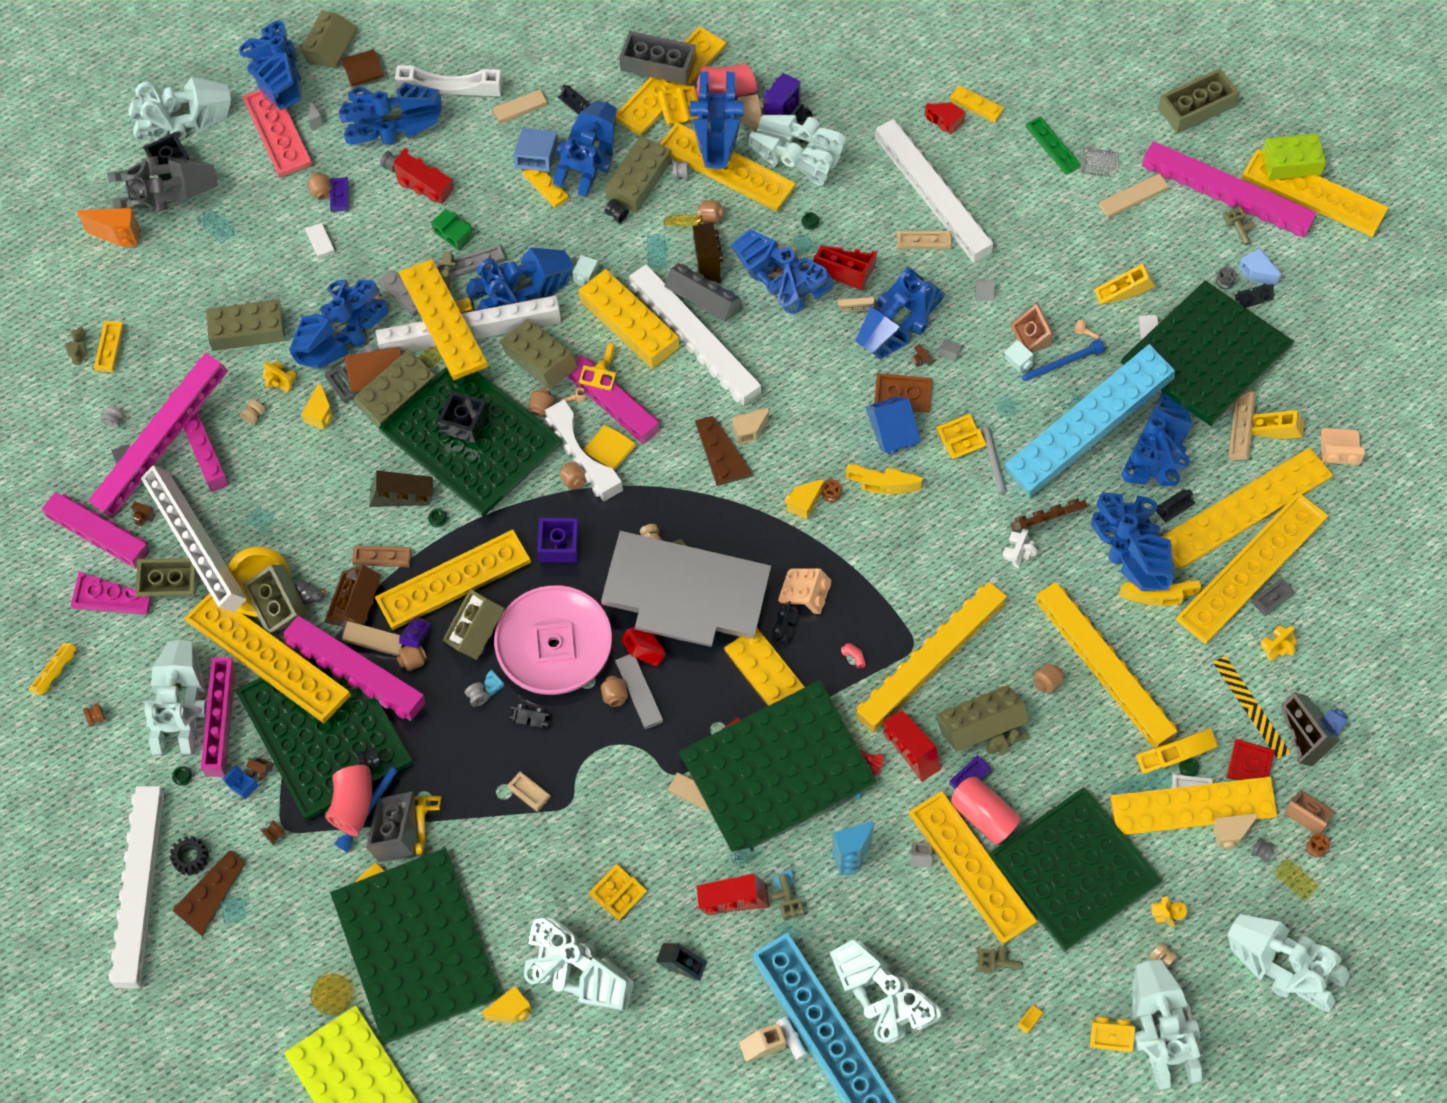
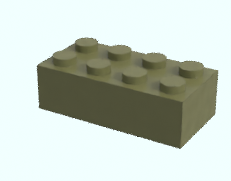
[1158,68,1240,133]
[605,136,672,213]
[206,299,285,351]
[500,319,578,389]
[353,349,435,428]
[936,685,1029,752]

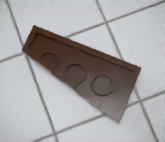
[695,416,752,486]
[1010,498,1088,531]
[172,850,245,937]

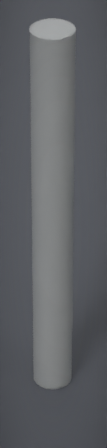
[982,426,1006,495]

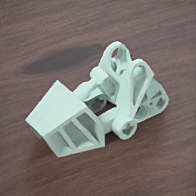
[128,77,231,142]
[748,115,847,186]
[145,640,207,755]
[1228,914,1350,1012]
[524,918,634,1011]
[830,940,942,1043]
[1132,960,1202,1090]

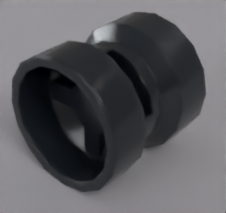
[604,199,629,223]
[356,747,381,768]

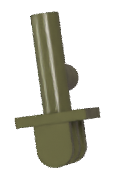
[1223,207,1255,245]
[437,251,458,291]
[65,328,87,365]
[986,729,1028,756]
[770,874,804,920]
[976,946,1021,974]

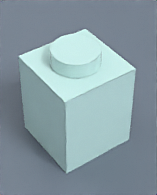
[572,255,599,286]
[1004,340,1034,373]

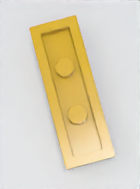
[950,85,1004,123]
[522,169,569,209]
[94,321,124,373]
[28,643,77,695]

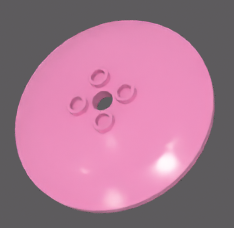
[494,585,612,695]

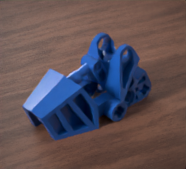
[238,20,302,110]
[690,71,744,169]
[339,82,442,145]
[553,100,616,197]
[731,229,834,314]
[466,248,573,311]
[855,266,945,360]
[289,279,389,369]
[1121,393,1192,486]
[1091,493,1173,591]

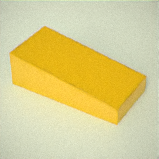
[1017,1005,1043,1034]

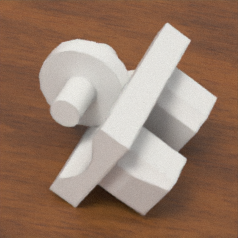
[1003,528,1038,568]

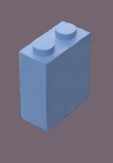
[514,128,557,172]

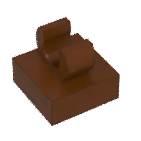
[911,343,934,368]
[131,501,155,527]
[246,757,274,781]

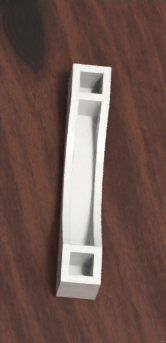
[395,65,503,97]
[544,400,623,502]

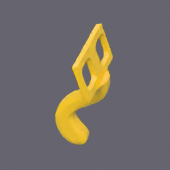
[579,343,616,391]
[414,796,441,855]

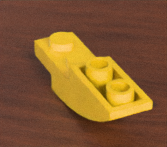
[845,464,923,494]
[1119,580,1201,606]
[1135,728,1218,774]

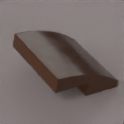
[342,49,384,87]

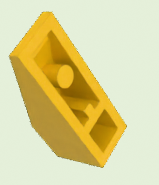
[1094,264,1156,305]
[1252,410,1304,439]

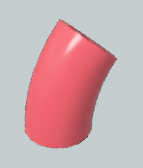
[696,63,757,99]
[325,765,372,836]
[952,777,1021,845]

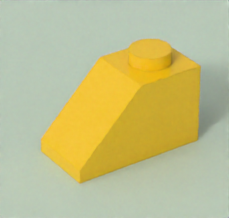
[302,384,333,430]
[785,479,824,519]
[481,986,532,1023]

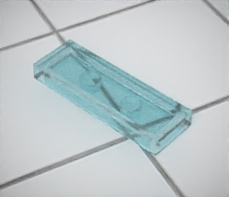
[1108,768,1172,795]

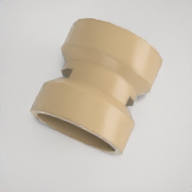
[239,399,265,425]
[640,524,662,540]
[1149,942,1178,969]

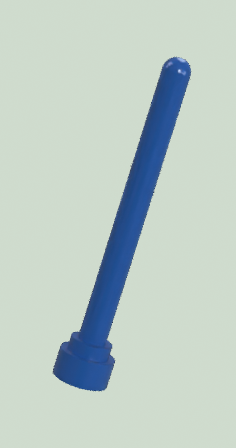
[1022,339,1105,381]
[334,767,397,853]

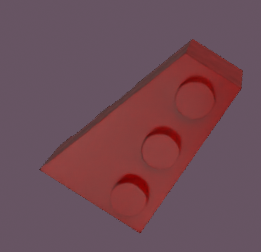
[393,148,454,204]
[813,245,878,290]
[883,710,941,782]
[696,873,770,916]

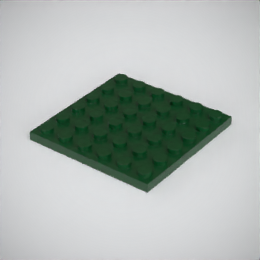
[988,787,1162,953]

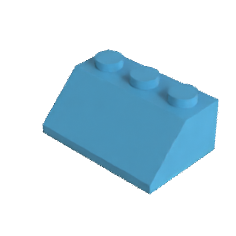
[832,821,874,875]

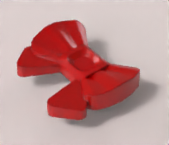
[860,750,884,776]

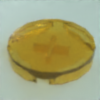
[310,974,353,1016]

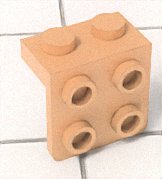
[1321,428,1365,465]
[778,569,832,614]

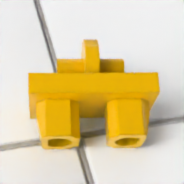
[263,361,296,393]
[1261,625,1297,661]
[1151,896,1187,927]

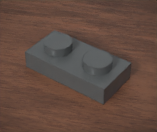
[1251,578,1295,616]

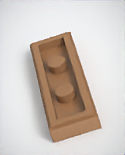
[352,546,412,567]

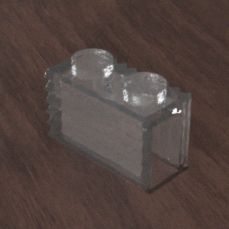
[1080,146,1120,178]

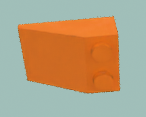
[77,208,140,248]

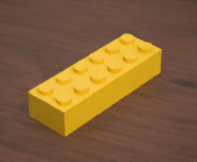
[578,269,679,369]

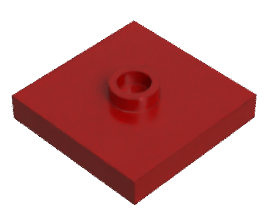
[1226,739,1275,781]

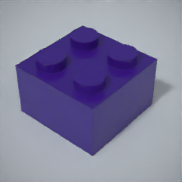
[763,73,801,115]
[537,518,579,563]

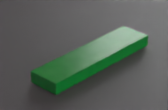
[1025,116,1081,175]

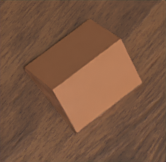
[1010,303,1053,353]
[1284,789,1335,834]

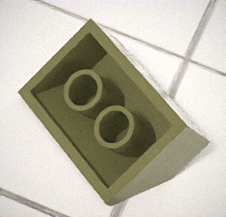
[300,11,358,68]
[135,558,200,597]
[242,565,309,634]
[443,589,505,660]

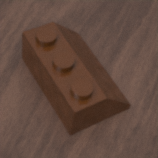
[324,564,381,627]

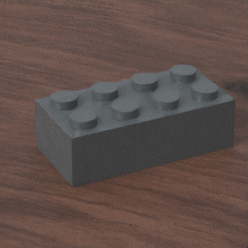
[619,31,697,85]

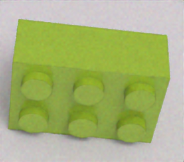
[1261,133,1326,180]

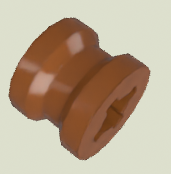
[822,479,841,503]
[83,703,106,727]
[1306,833,1330,858]

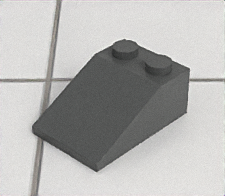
[366,792,417,862]

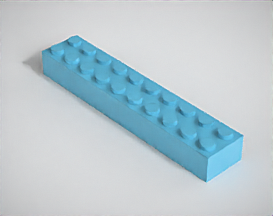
[1005,344,1175,498]
[752,932,897,1103]

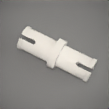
[776,1016,808,1060]

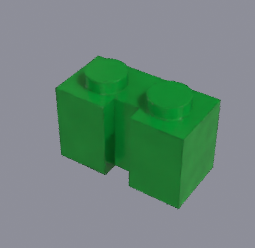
[431,209,473,251]

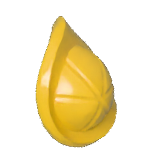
[227,546,291,617]

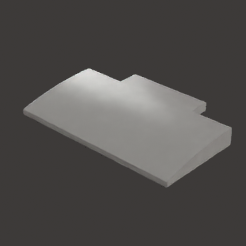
[601,531,771,647]

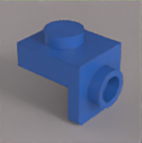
[1324,708,1348,735]
[223,765,259,800]

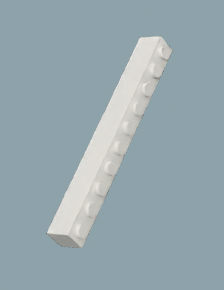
[875,119,993,263]
[629,264,761,406]
[376,296,561,354]
[141,465,247,613]
[109,786,164,988]

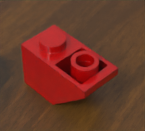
[924,102,966,135]
[621,627,666,666]

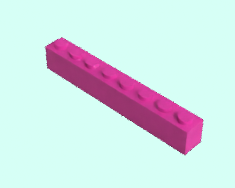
[284,616,425,721]

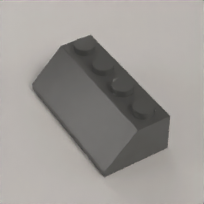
[664,263,742,321]

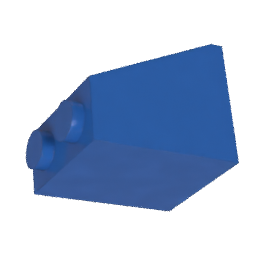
[865,396,921,454]

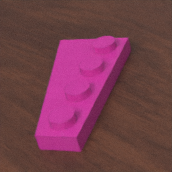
[70,571,152,615]

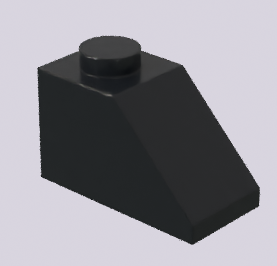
[656,943,707,981]

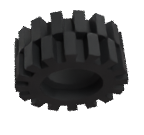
[169,836,209,876]

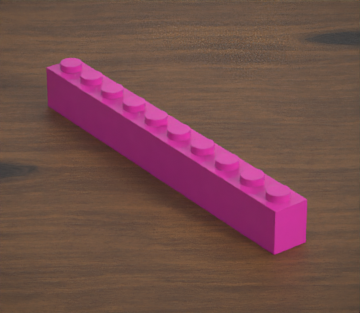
[1142,141,1317,238]
[88,353,229,518]

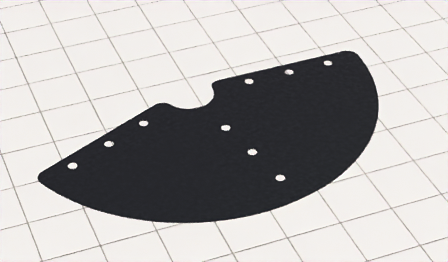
[279,486,914,833]

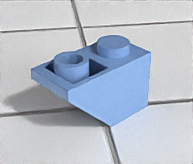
[1239,249,1281,285]

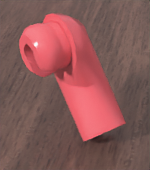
[841,643,866,668]

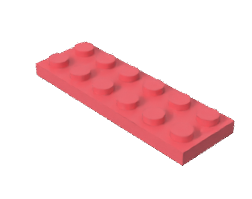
[242,90,312,178]

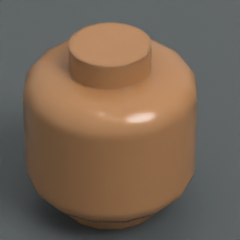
[307,172,332,200]
[697,200,725,224]
[528,388,555,417]
[559,462,586,490]
[397,645,427,672]
[1034,664,1063,693]
[601,676,628,707]

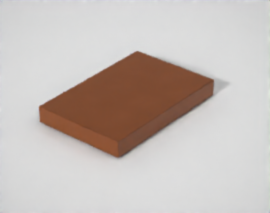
[344,347,401,393]
[874,373,932,413]

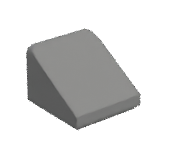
[309,104,323,131]
[975,280,994,301]
[939,340,962,361]
[911,842,932,868]

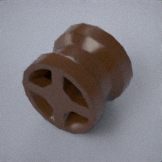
[260,820,286,845]

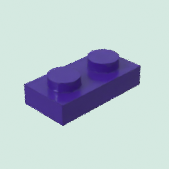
[330,177,349,212]
[399,618,432,648]
[949,755,992,790]

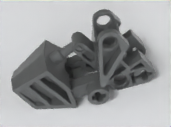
[107,156,217,212]

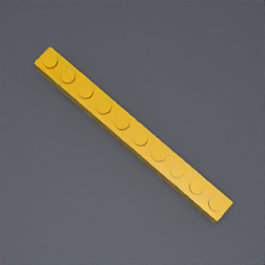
[856,582,1007,733]
[1035,582,1178,748]

